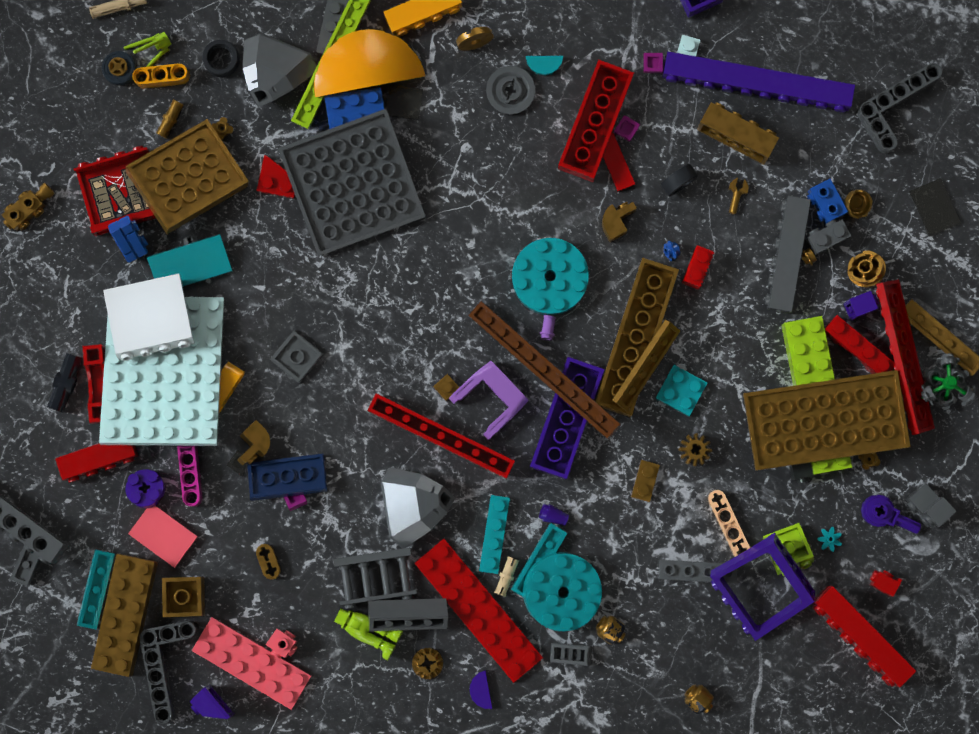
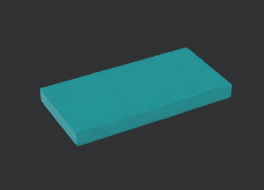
[147,234,232,286]

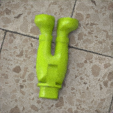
[334,608,403,661]

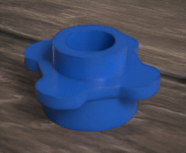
[663,241,680,261]

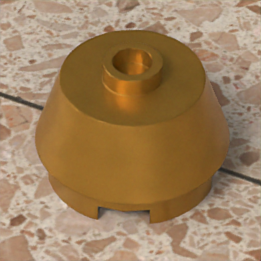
[848,251,886,288]

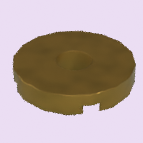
[456,26,494,51]

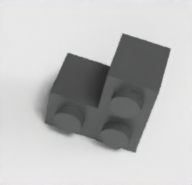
[906,483,957,528]

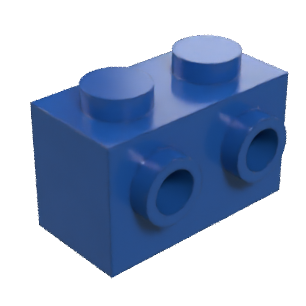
[807,179,848,225]

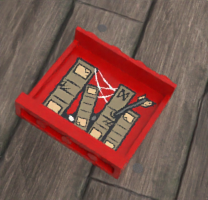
[73,146,156,236]

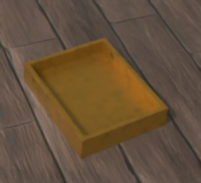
[126,119,249,234]

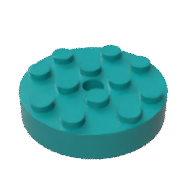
[512,238,589,315]
[523,552,602,631]

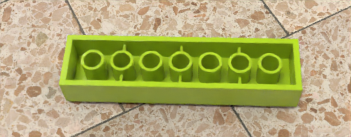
[781,316,852,475]

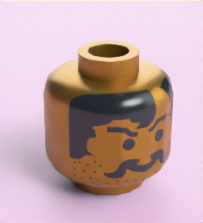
[596,616,626,644]
[684,685,714,714]

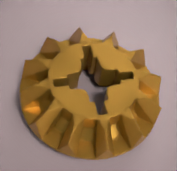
[412,648,443,679]

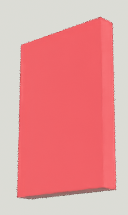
[128,505,198,568]

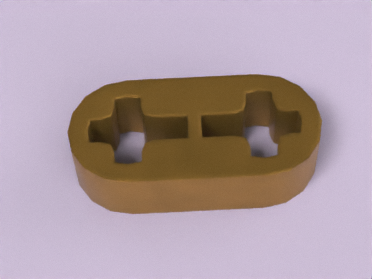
[256,544,281,579]

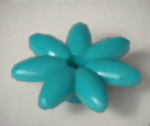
[817,527,842,552]

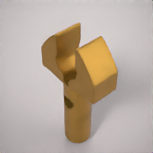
[728,178,749,214]

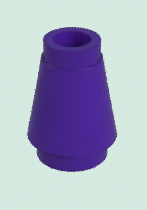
[539,504,569,525]

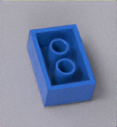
[324,87,385,129]

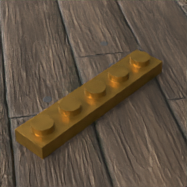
[905,299,979,376]
[612,320,680,411]

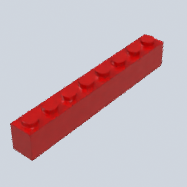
[367,393,515,479]

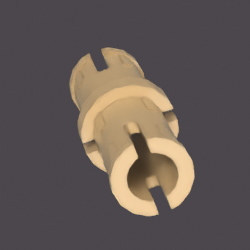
[494,556,519,597]

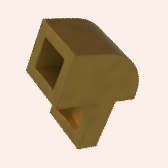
[602,202,637,242]
[237,420,270,465]

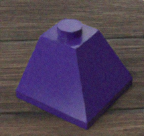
[190,685,235,719]

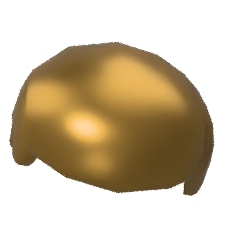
[844,190,873,219]

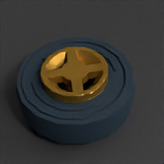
[102,51,136,85]

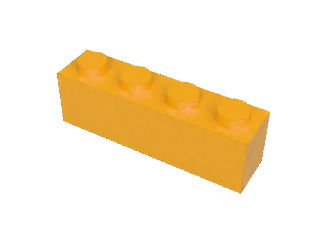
[383,0,462,37]

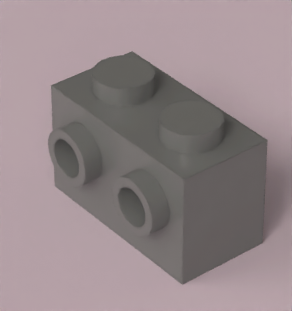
[805,219,851,256]

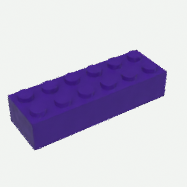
[530,357,604,480]

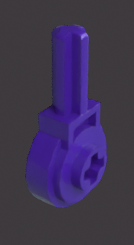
[861,495,921,534]

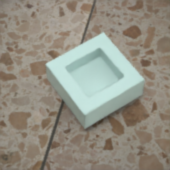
[677,35,700,56]

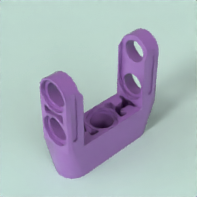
[449,361,529,440]

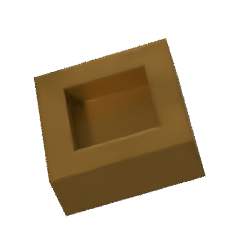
[433,374,460,401]

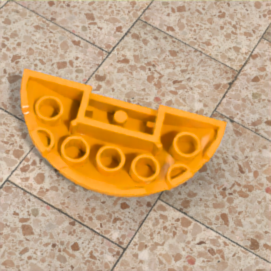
[314,29,425,97]

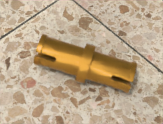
[156,99,184,139]

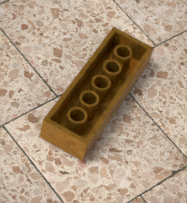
[91,554,158,677]

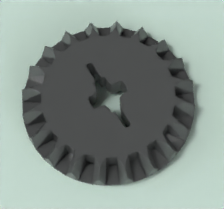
[486,66,535,115]

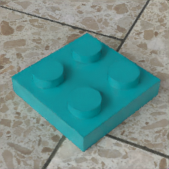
[655,365,707,417]

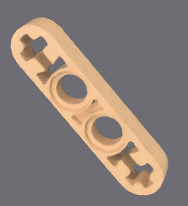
[708,490,750,557]

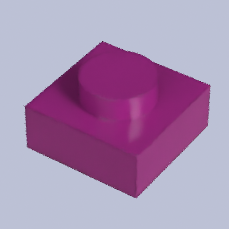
[643,53,663,73]
[614,115,640,142]
[284,494,308,511]

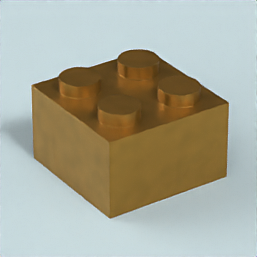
[162,577,205,617]

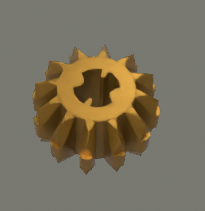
[679,433,712,466]

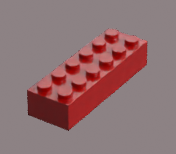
[558,59,634,182]
[812,586,916,688]

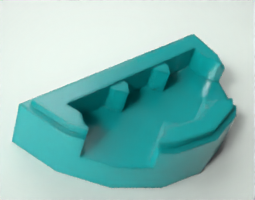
[526,56,563,76]

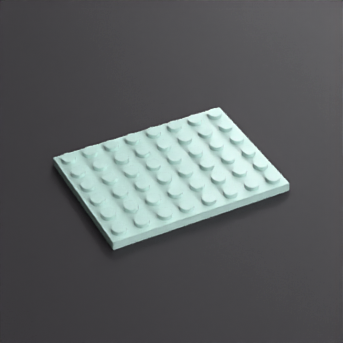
[99,297,224,446]

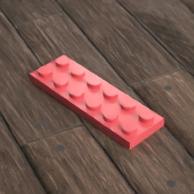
[192,617,311,710]

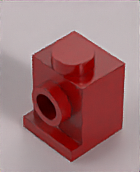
[869,570,902,597]

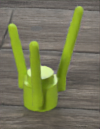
[124,32,172,67]

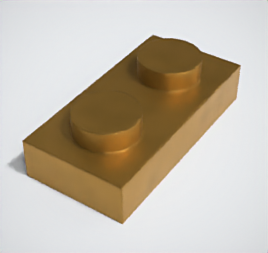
[631,460,660,502]

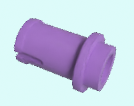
[540,315,556,340]

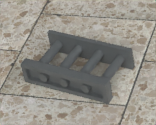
[333,547,418,608]

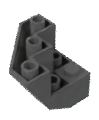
[243,33,317,107]
[381,467,456,549]

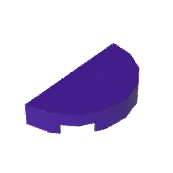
[470,670,492,709]

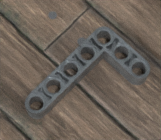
[857,63,942,154]
[140,621,198,724]

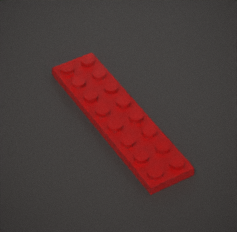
[876,279,935,435]
[415,539,543,683]

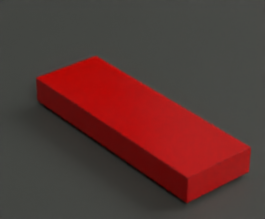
[603,133,635,192]

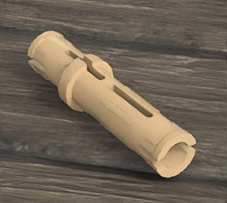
[89,0,147,19]

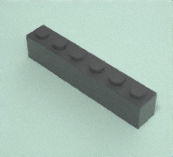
[765,196,811,314]

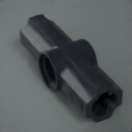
[47,353,83,413]

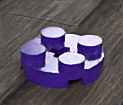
[125,469,165,508]

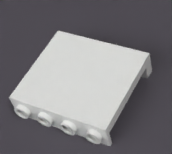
[103,274,195,361]

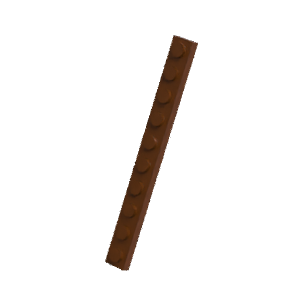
[468,301,621,440]

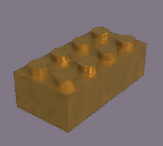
[697,102,779,165]

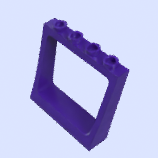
[710,533,815,641]

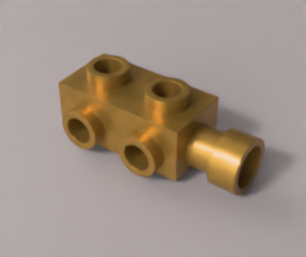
[2,182,55,231]

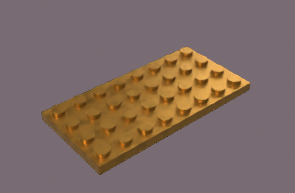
[743,370,911,471]

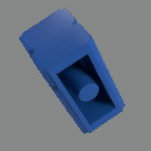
[108,216,149,263]

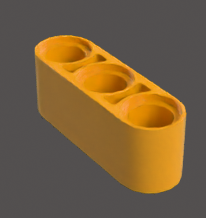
[132,64,190,88]
[219,362,245,413]

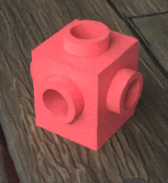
[266,629,298,659]

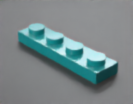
[479,495,510,574]
[511,523,567,597]
[77,549,115,630]

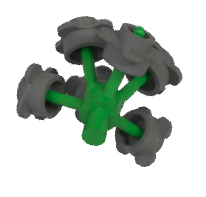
[920,353,976,410]

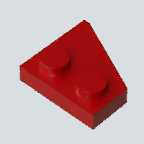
[257,155,295,199]

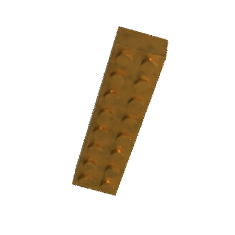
[595,258,679,417]

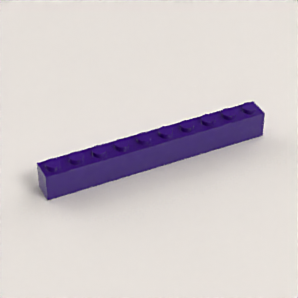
[662,51,855,112]

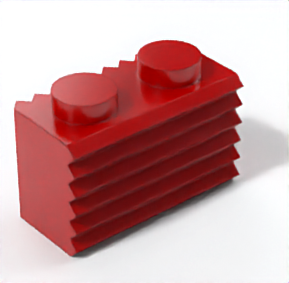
[682,245,714,290]

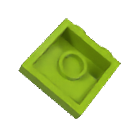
[763,523,814,576]

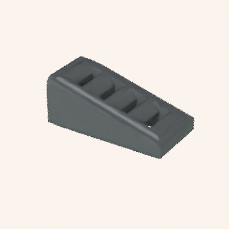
[550,643,592,666]

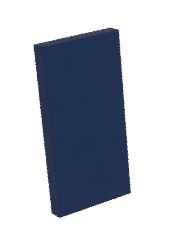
[247,453,328,501]

